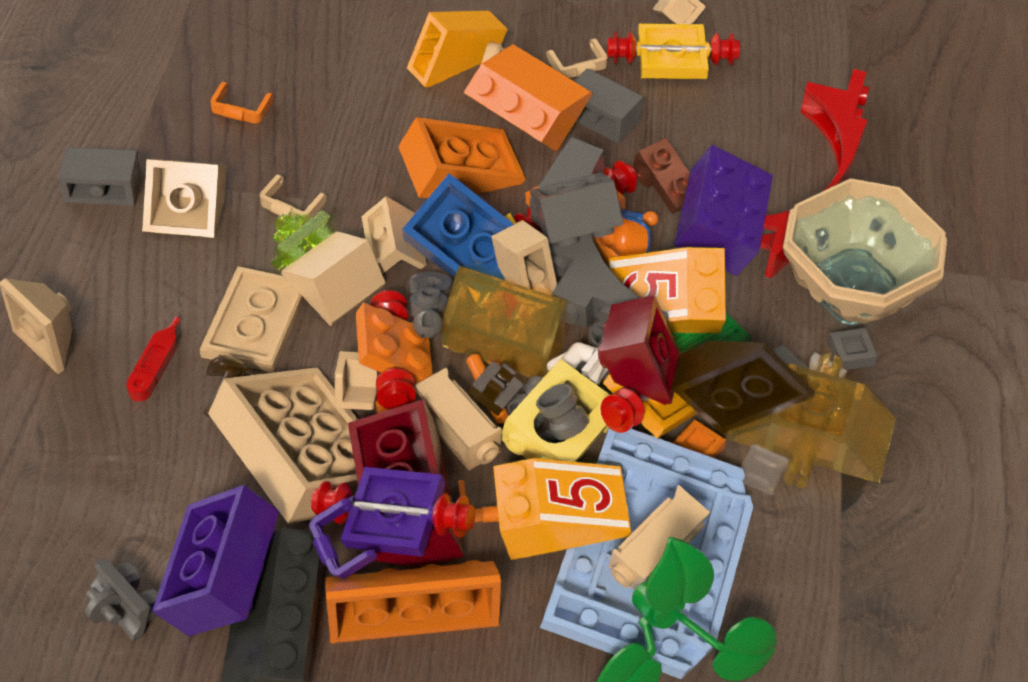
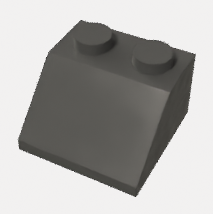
[529,172,624,247]

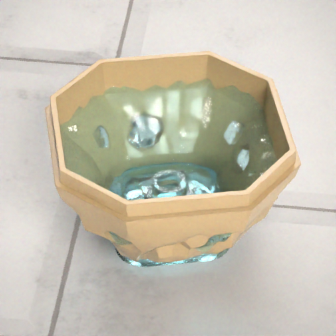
[783,178,947,325]

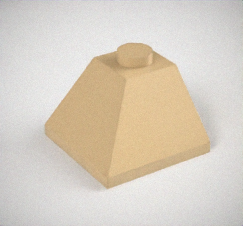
[0,278,73,374]

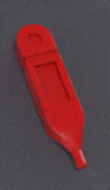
[126,317,181,402]

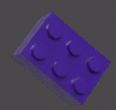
[674,144,773,276]
[152,485,279,636]

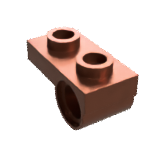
[633,138,690,214]

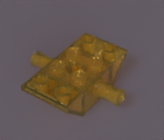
[726,354,896,489]

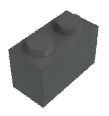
[574,68,644,144]
[58,147,142,206]

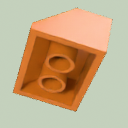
[464,44,593,152]

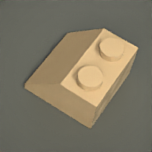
[142,159,227,237]

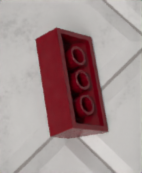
[348,400,464,568]

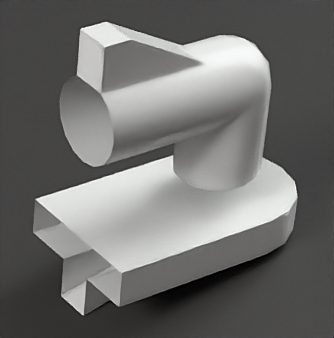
[547,342,608,386]

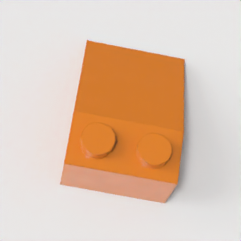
[398,117,526,199]

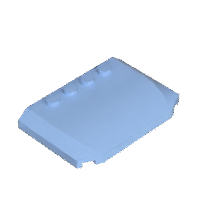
[540,428,753,679]

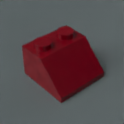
[598,295,680,405]

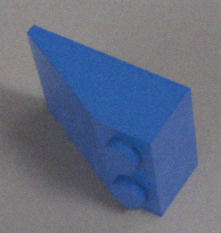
[402,173,514,300]

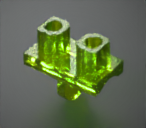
[271,209,333,270]

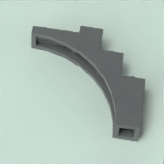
[530,137,668,328]

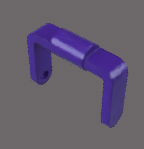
[310,498,377,579]

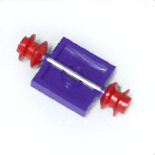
[311,467,475,557]

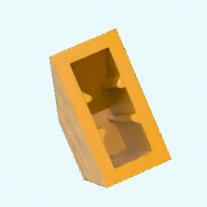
[407,11,508,87]

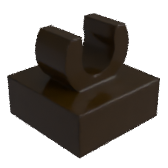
[467,361,524,416]

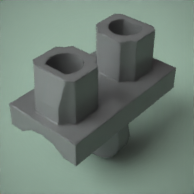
[85,558,158,641]

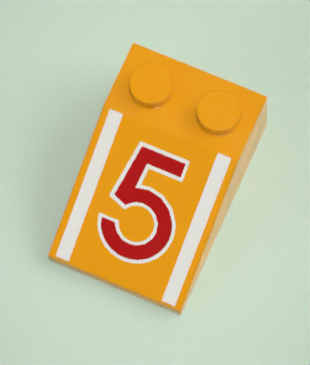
[608,247,726,334]
[493,458,632,560]

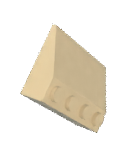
[208,367,358,524]

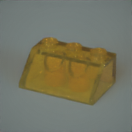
[442,266,567,378]

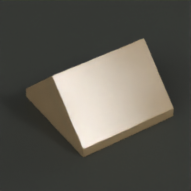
[281,231,385,326]

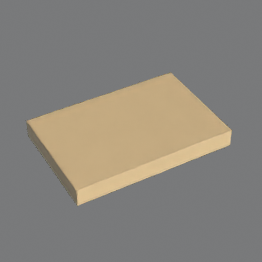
[200,266,305,373]

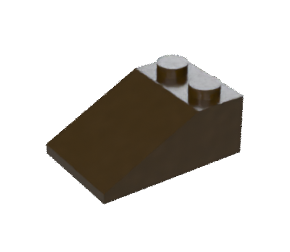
[671,341,815,434]

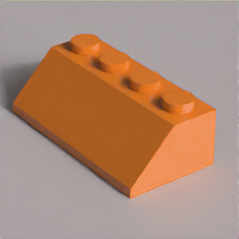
[325,560,501,643]

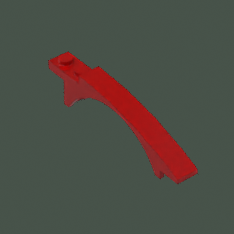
[760,69,870,278]

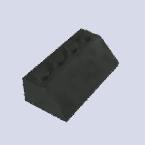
[221,528,325,682]

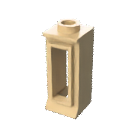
[414,368,502,471]
[608,485,710,590]

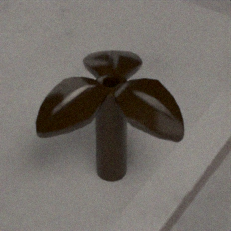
[203,354,257,419]

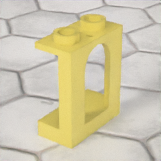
[501,359,610,462]

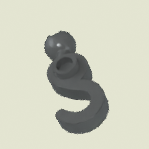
[409,271,452,338]

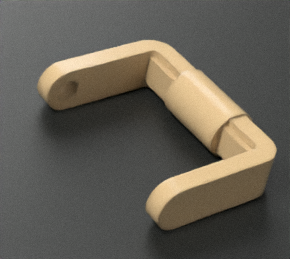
[546,38,608,78]
[260,174,327,224]

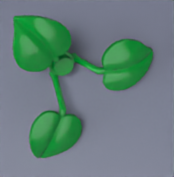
[596,537,777,682]

